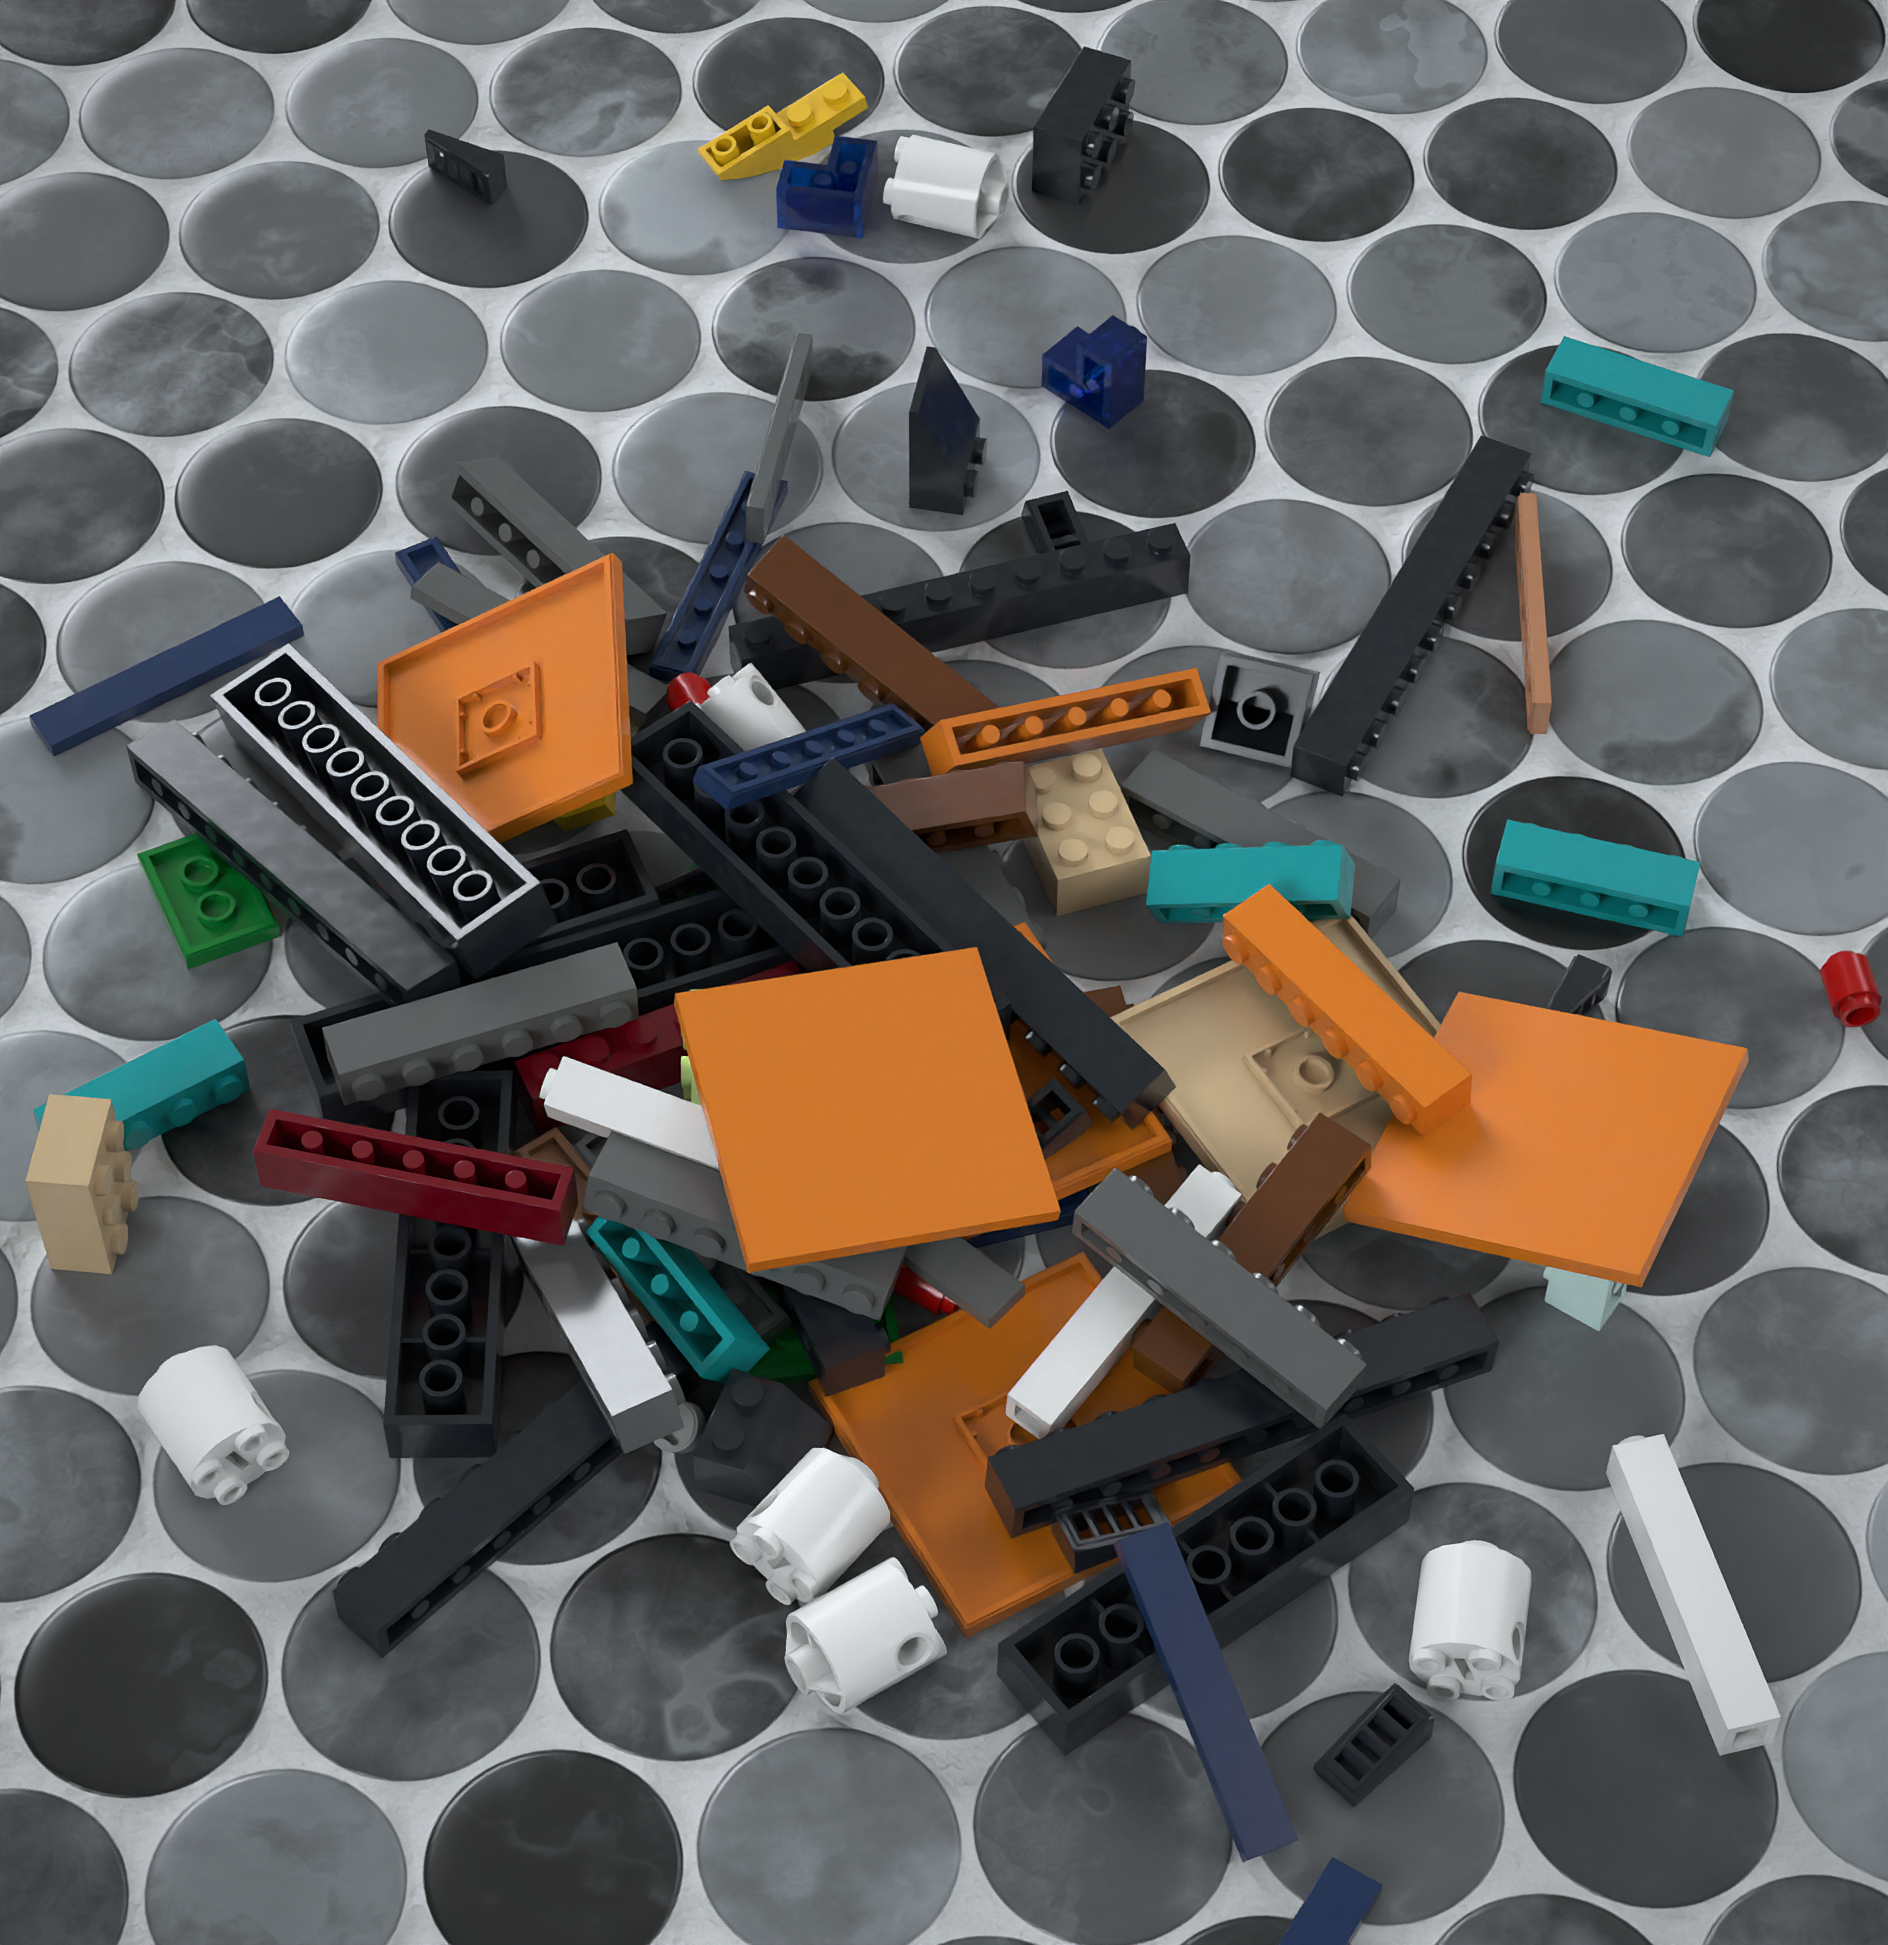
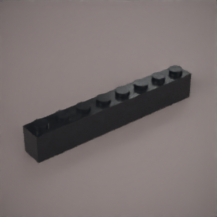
[332,1321,700,1658]

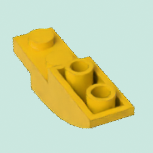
[697,72,868,180]

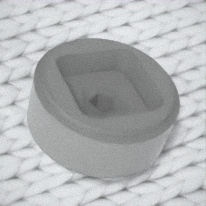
[654,1401,706,1454]

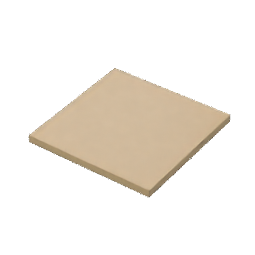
[1110,915,1441,1240]

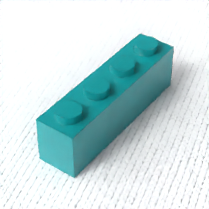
[1541,336,1734,457]
[1490,819,1701,937]
[1146,840,1355,924]
[33,1019,250,1151]
[586,1216,770,1384]

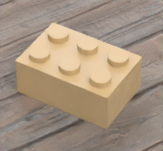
[1023,748,1151,916]
[25,1094,139,1274]

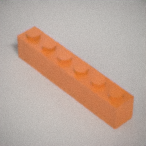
[920,668,1211,776]
[1222,884,1472,1136]

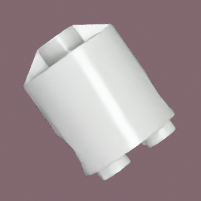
[883,135,1009,239]
[695,663,806,793]
[137,1345,290,1505]
[730,1448,890,1605]
[1409,1540,1532,1701]
[784,1557,947,1714]

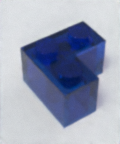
[776,136,878,238]
[1041,315,1147,429]

